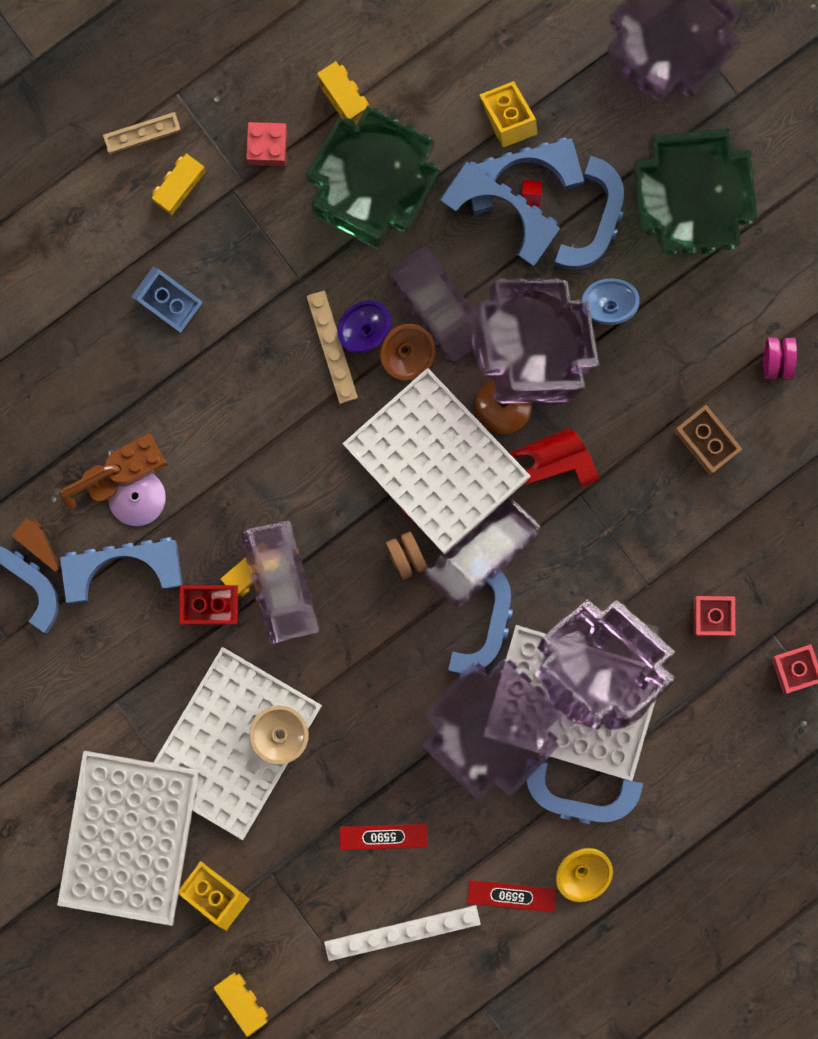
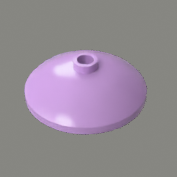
[108,474,166,526]

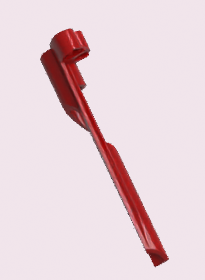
[401,428,600,519]

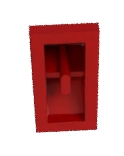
[522,180,542,209]

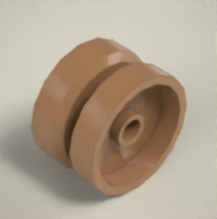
[386,531,428,581]

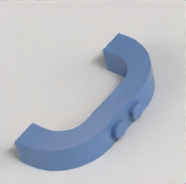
[554,156,624,270]
[0,546,59,633]
[448,557,513,673]
[525,759,643,824]

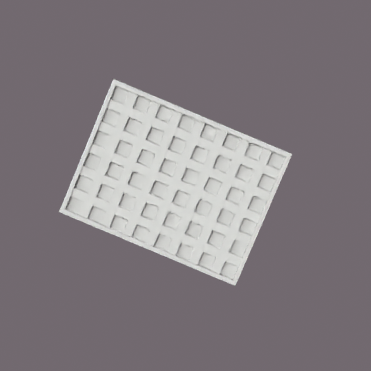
[343,368,531,555]
[154,647,322,840]

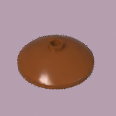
[380,324,436,380]
[474,378,532,435]

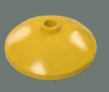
[556,848,613,902]

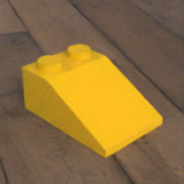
[480,81,538,148]
[178,861,250,931]

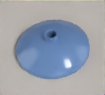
[582,278,639,325]

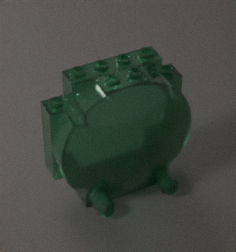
[306,106,441,250]
[633,128,758,257]

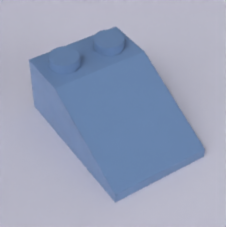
[131,266,203,333]

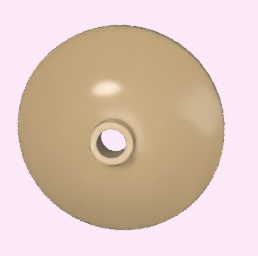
[250,706,309,764]

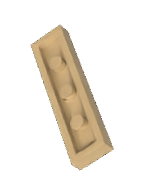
[103,112,181,154]

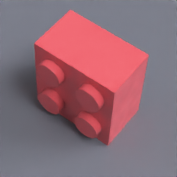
[247,122,287,167]
[693,596,735,636]
[771,645,818,694]

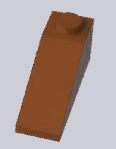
[11,518,61,573]

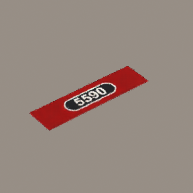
[340,824,428,850]
[467,880,556,912]

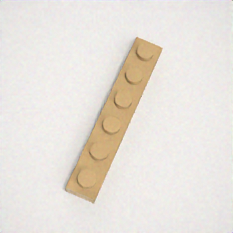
[307,290,358,404]

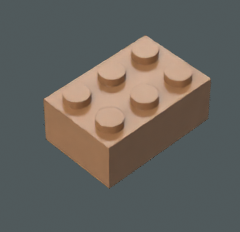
[674,405,742,476]

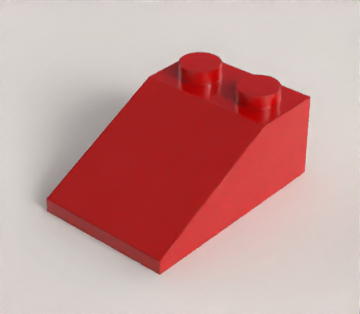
[179,585,238,625]

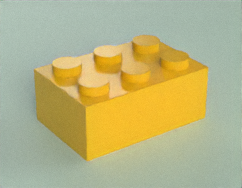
[317,61,369,130]

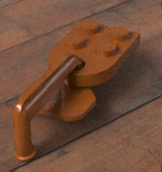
[59,433,167,510]

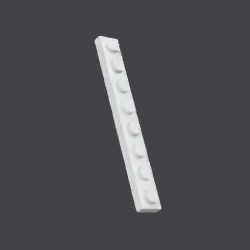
[324,905,481,961]

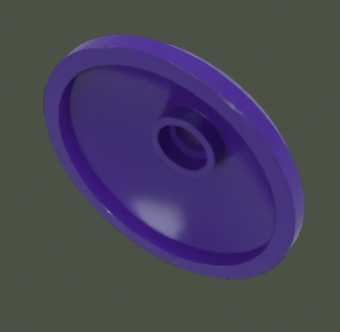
[337,301,391,353]

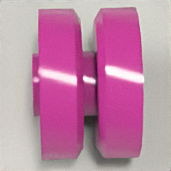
[763,337,797,380]

